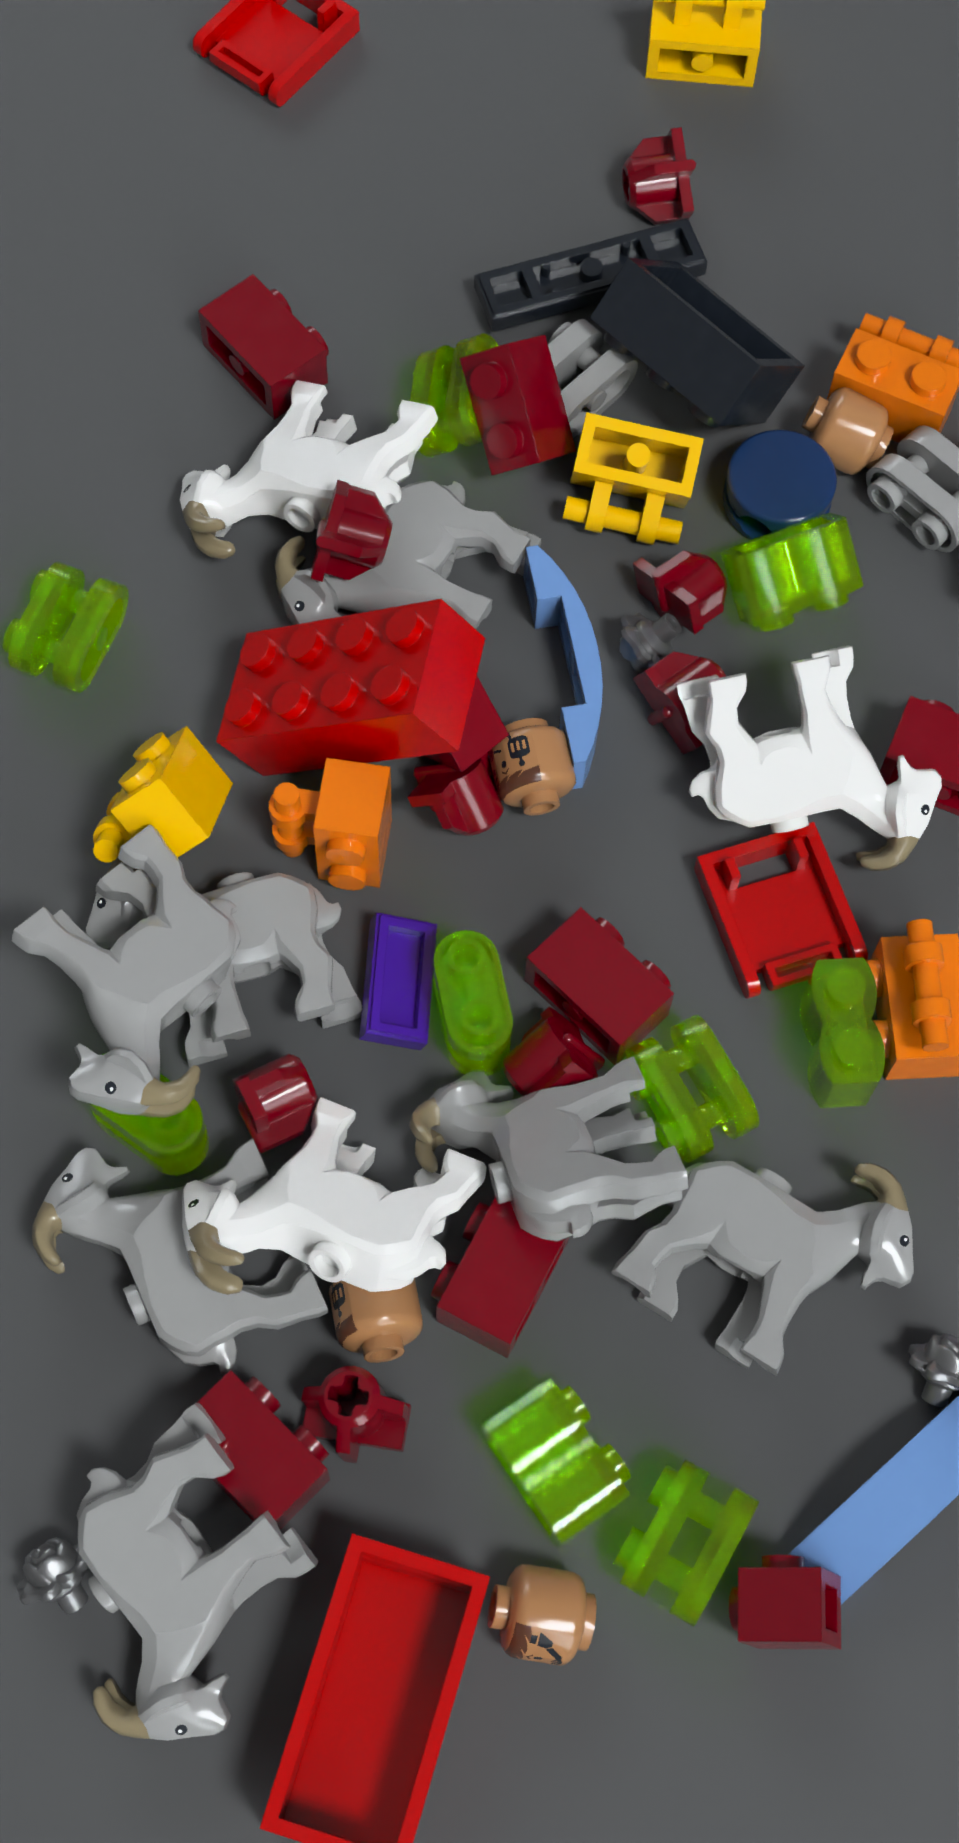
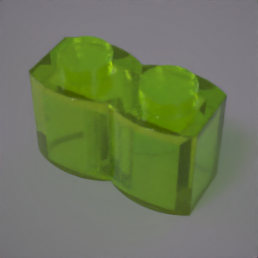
[721,513,864,631]
[800,957,885,1108]
[480,1378,631,1548]

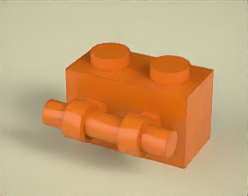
[827,313,959,443]
[269,758,392,891]
[862,919,959,1080]

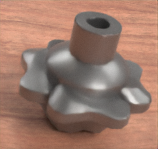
[619,613,682,672]
[908,1333,959,1407]
[17,1537,89,1614]

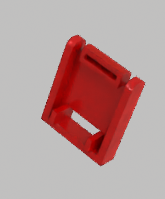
[193,0,360,107]
[694,822,868,999]

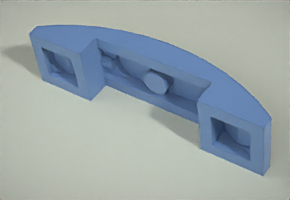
[523,545,603,789]
[788,1396,959,1605]

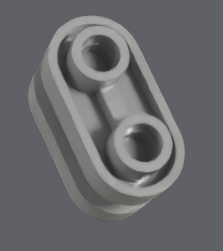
[548,319,638,438]
[866,426,959,552]

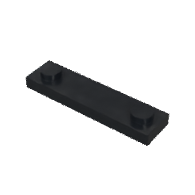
[474,218,708,332]

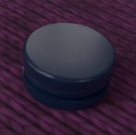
[723,430,837,547]

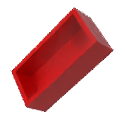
[216,599,486,776]
[259,1533,490,1843]

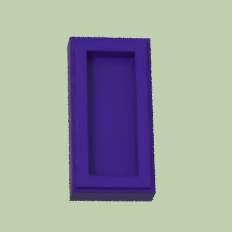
[359,913,437,1051]

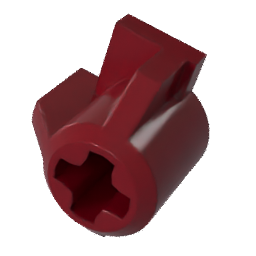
[622,127,696,225]
[311,480,393,582]
[633,550,727,635]
[633,651,726,755]
[407,751,504,836]
[503,1006,605,1096]
[232,1053,317,1153]
[301,1366,412,1463]

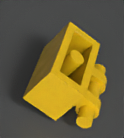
[645,0,766,87]
[562,412,704,545]
[93,725,233,863]

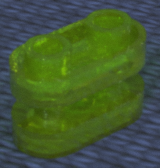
[410,333,499,457]
[3,561,129,693]
[433,930,513,1076]
[626,1015,760,1163]
[88,1052,209,1175]
[613,1459,759,1627]

